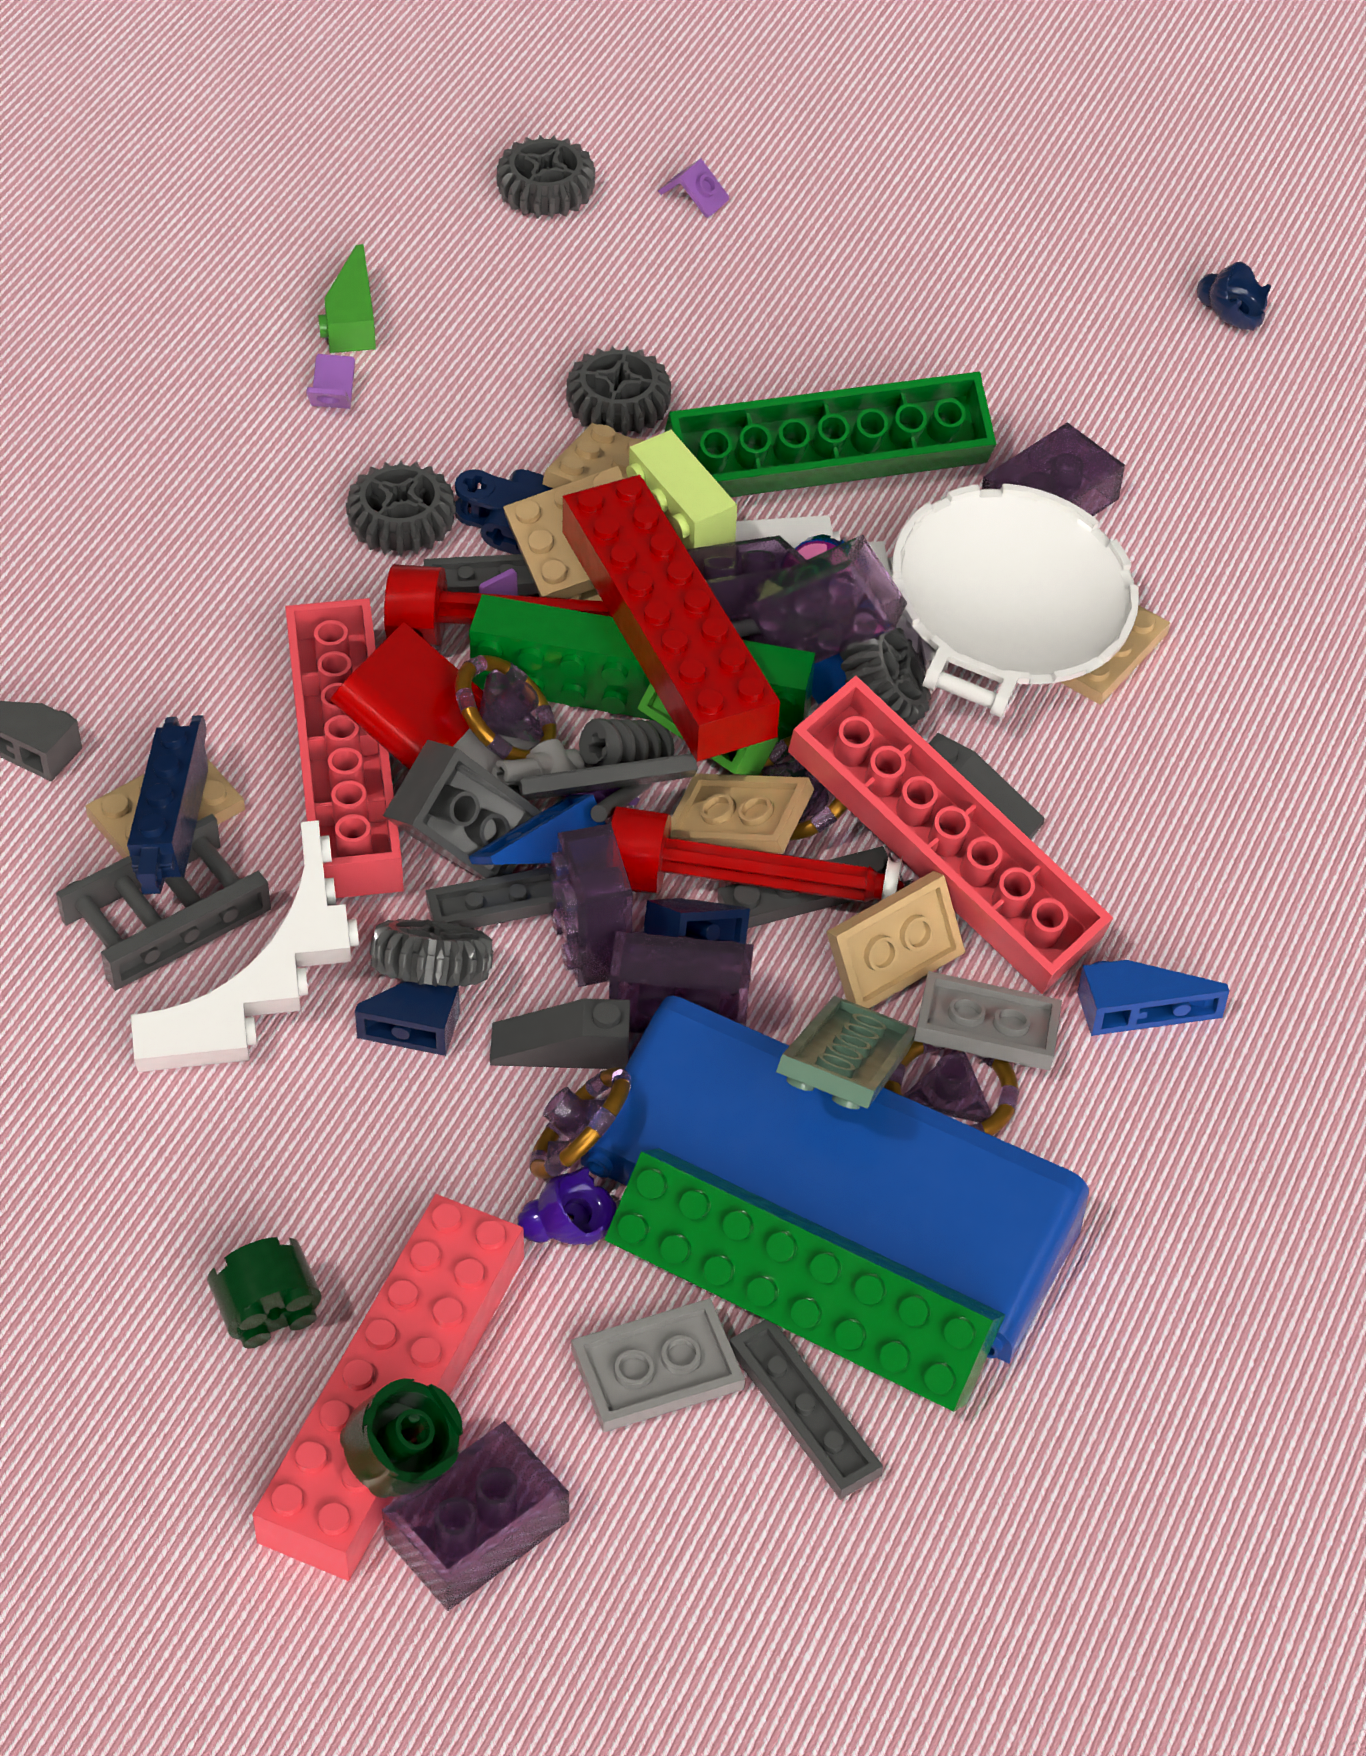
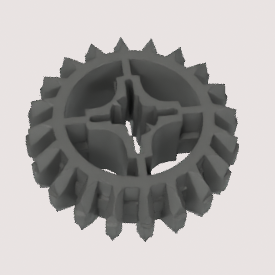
[496,135,595,219]
[566,346,671,436]
[346,460,456,557]
[840,617,931,726]
[370,918,494,987]

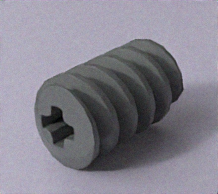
[579,718,675,767]

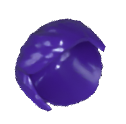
[517,1166,617,1246]

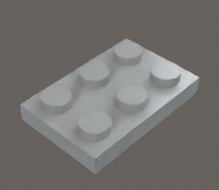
[914,971,1062,1071]
[571,1298,745,1433]

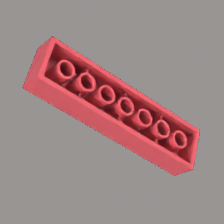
[285,598,404,898]
[788,675,1113,994]
[252,1194,524,1581]

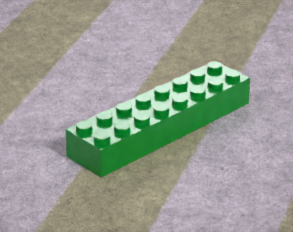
[665,371,997,497]
[469,594,815,744]
[604,1148,1006,1412]

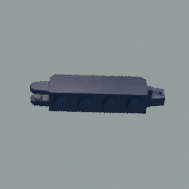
[127,715,208,894]

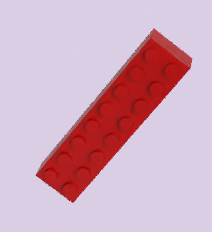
[562,474,780,762]

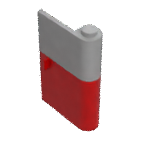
[330,622,540,795]

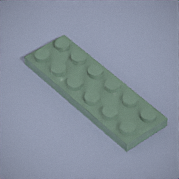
[776,995,916,1109]

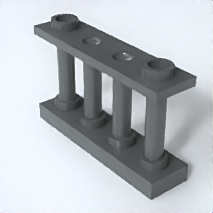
[56,814,271,991]

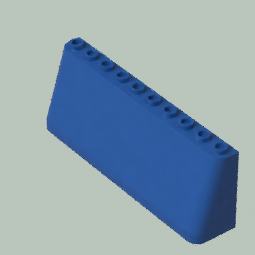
[581,996,1089,1364]

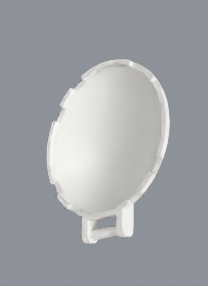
[891,484,1139,718]

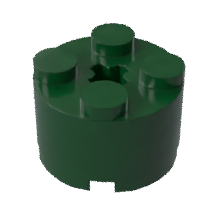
[207,1237,321,1349]
[340,1378,463,1498]

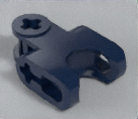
[455,469,553,554]

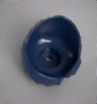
[1197,261,1271,331]

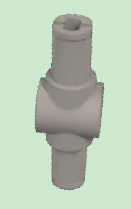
[492,739,594,797]

